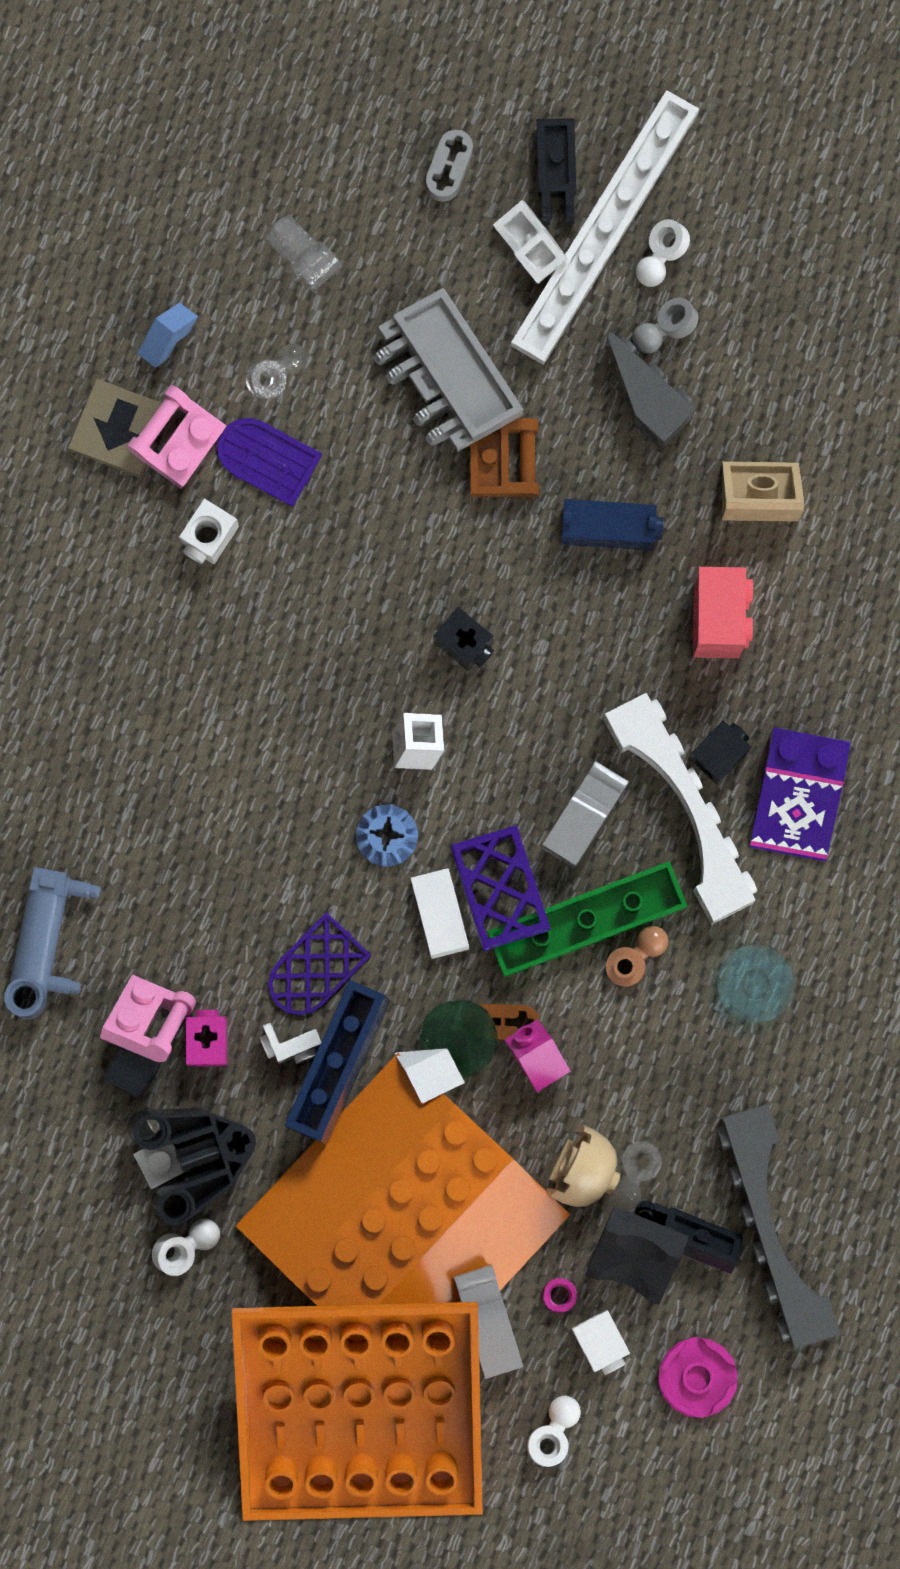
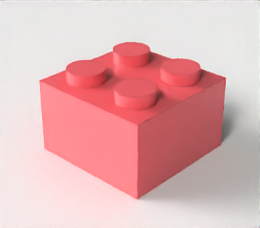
[693,567,753,659]

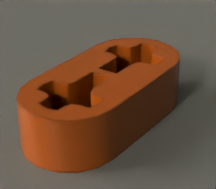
[465,1004,540,1041]

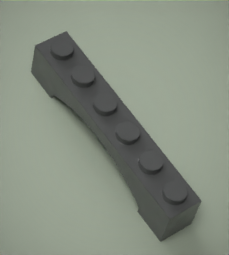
[716,1104,841,1349]

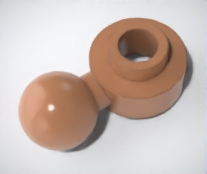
[606,926,668,987]

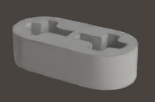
[426,130,473,202]

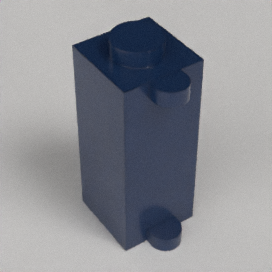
[561,499,663,550]

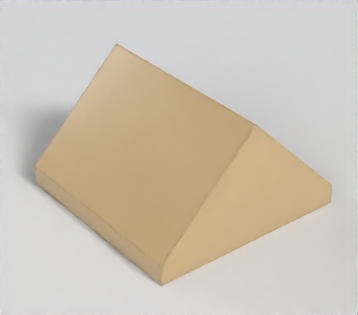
[722,461,804,521]

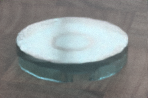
[716,945,795,1024]

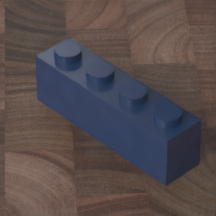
[285,980,390,1145]

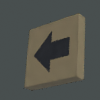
[68,379,162,478]

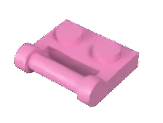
[126,385,226,489]
[100,975,196,1062]

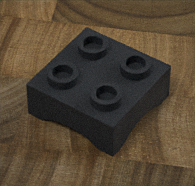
[585,1206,689,1305]

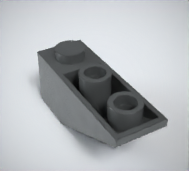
[606,332,695,450]

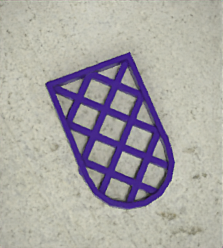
[268,912,371,1016]

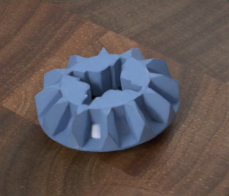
[356,804,418,867]

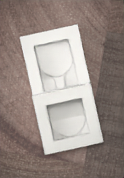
[493,200,568,284]
[411,868,469,959]

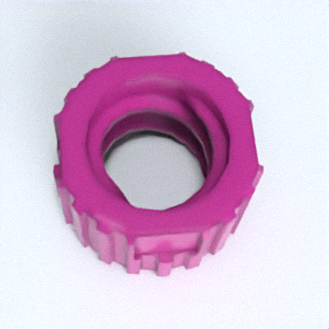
[542,1278,577,1313]

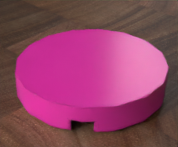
[658,1337,737,1418]

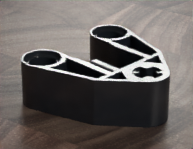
[127,1108,256,1225]

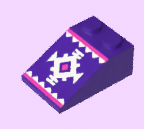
[749,727,851,862]

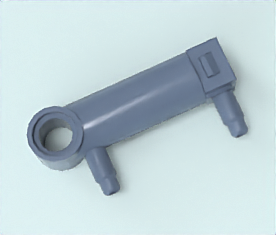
[4,867,101,1019]

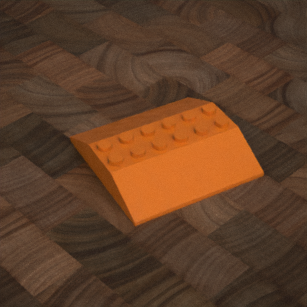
[236,1053,571,1306]
[232,1302,483,1521]

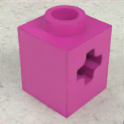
[186,1010,228,1067]
[505,1019,571,1092]

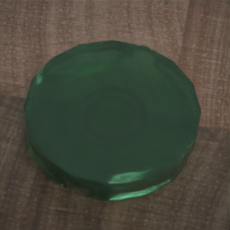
[420,999,498,1078]

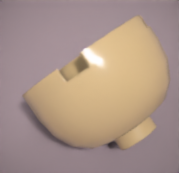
[547,1124,620,1207]

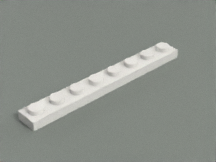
[511,90,699,365]

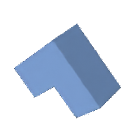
[137,302,198,368]

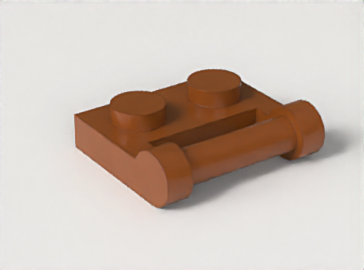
[470,418,540,498]

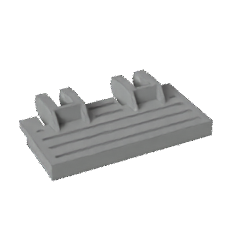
[373,288,524,452]

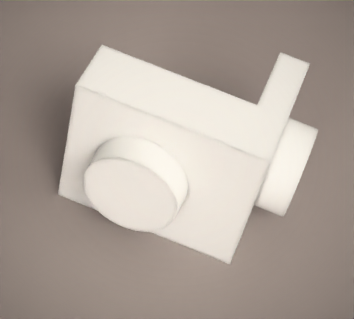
[260,1023,321,1064]

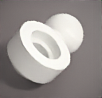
[636,219,690,287]
[152,1219,220,1276]
[527,1396,581,1467]

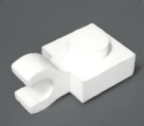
[133,1120,187,1189]

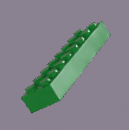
[487,861,687,979]

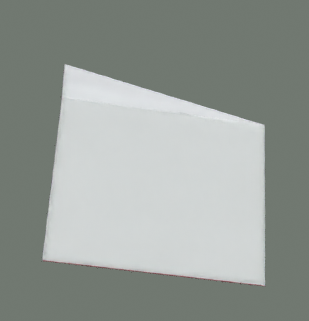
[394,1049,465,1104]

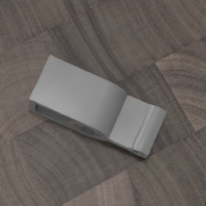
[542,761,629,869]
[453,1264,523,1379]

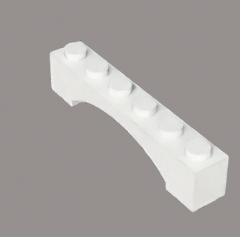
[603,693,757,925]

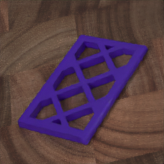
[450,825,551,951]

